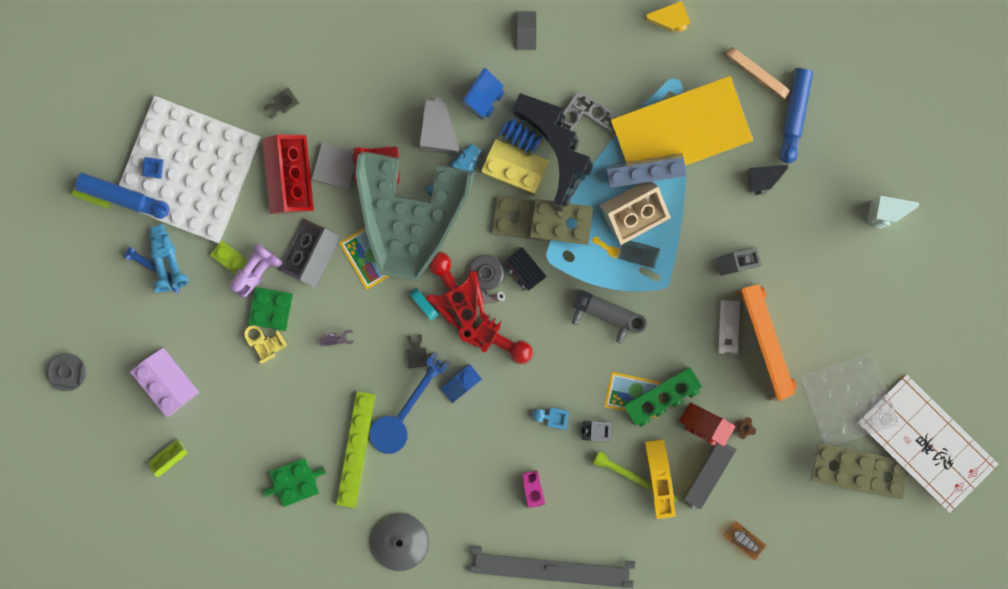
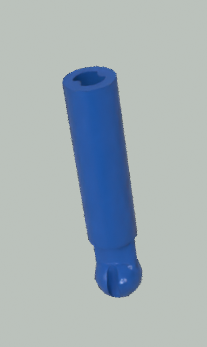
[779,68,813,164]
[75,172,170,219]

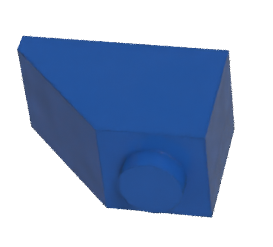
[441,364,482,403]

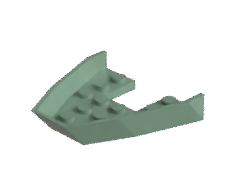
[355,151,476,281]

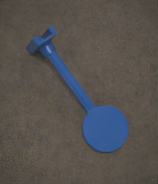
[370,352,450,454]

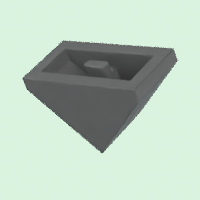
[517,11,536,50]

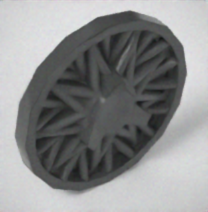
[469,255,504,291]

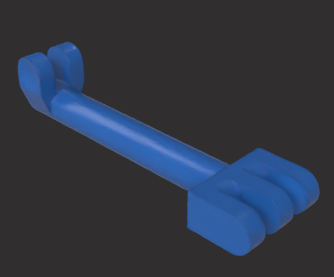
[123,247,182,293]

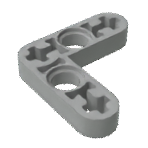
[560,93,618,132]

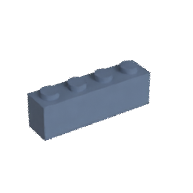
[607,153,687,188]

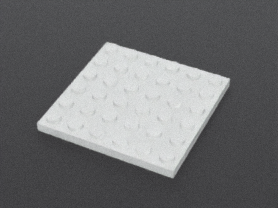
[119,96,262,243]

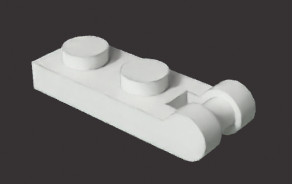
[718,300,740,355]

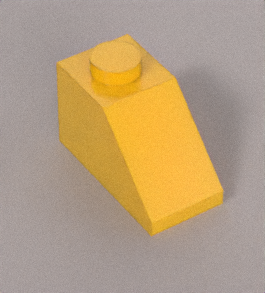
[645,1,690,33]

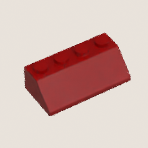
[262,135,314,214]

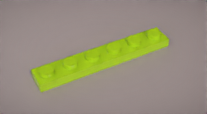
[337,391,376,508]

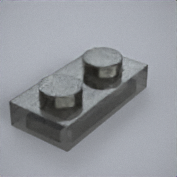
[617,240,660,268]

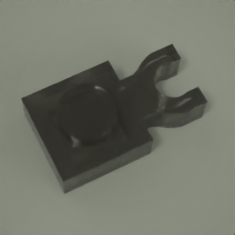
[263,87,300,120]
[407,334,428,369]

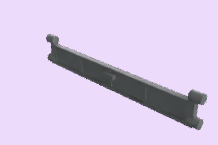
[470,546,635,588]

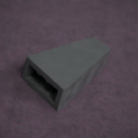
[683,443,737,510]

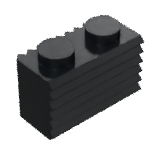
[504,247,547,291]

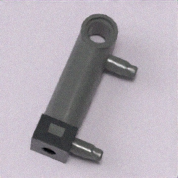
[572,289,647,344]

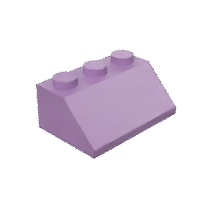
[130,348,199,417]

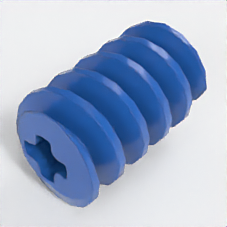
[499,118,542,156]

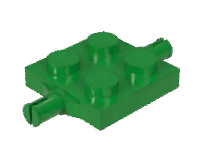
[262,457,326,507]

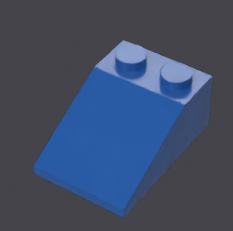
[463,68,505,120]

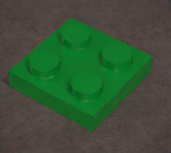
[248,287,293,331]

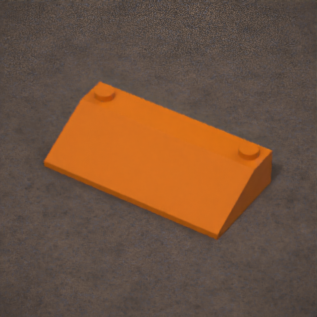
[735,284,797,401]

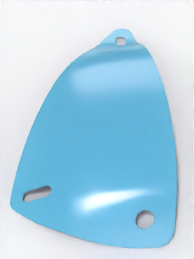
[546,79,686,292]

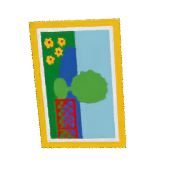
[339,227,390,290]
[604,371,664,418]

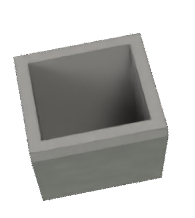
[420,98,459,155]

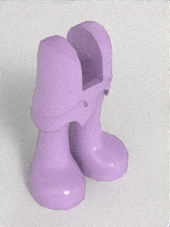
[229,243,283,298]

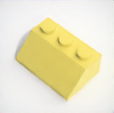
[481,139,549,195]

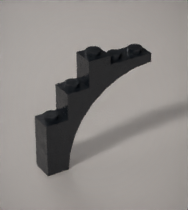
[513,93,593,212]

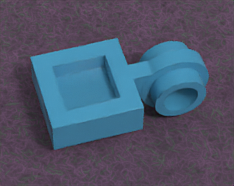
[531,407,569,430]

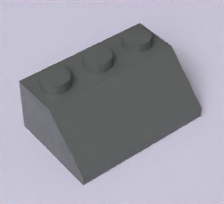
[278,219,341,288]

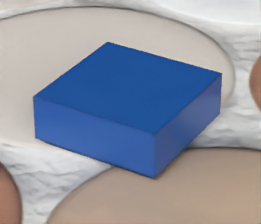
[142,157,164,179]

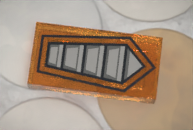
[725,521,767,560]

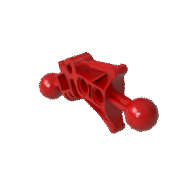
[426,251,533,364]

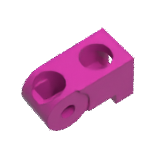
[522,470,545,508]

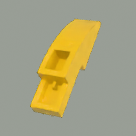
[645,439,676,519]

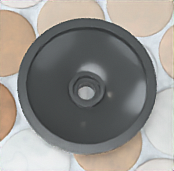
[371,513,429,571]

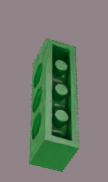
[623,367,702,427]

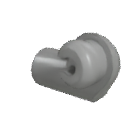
[481,290,505,304]

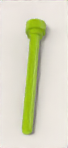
[592,450,678,503]

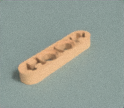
[725,47,790,100]

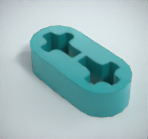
[409,287,439,321]

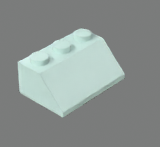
[867,196,919,229]

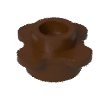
[734,417,756,439]

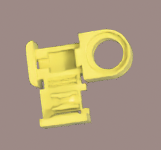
[245,326,288,363]

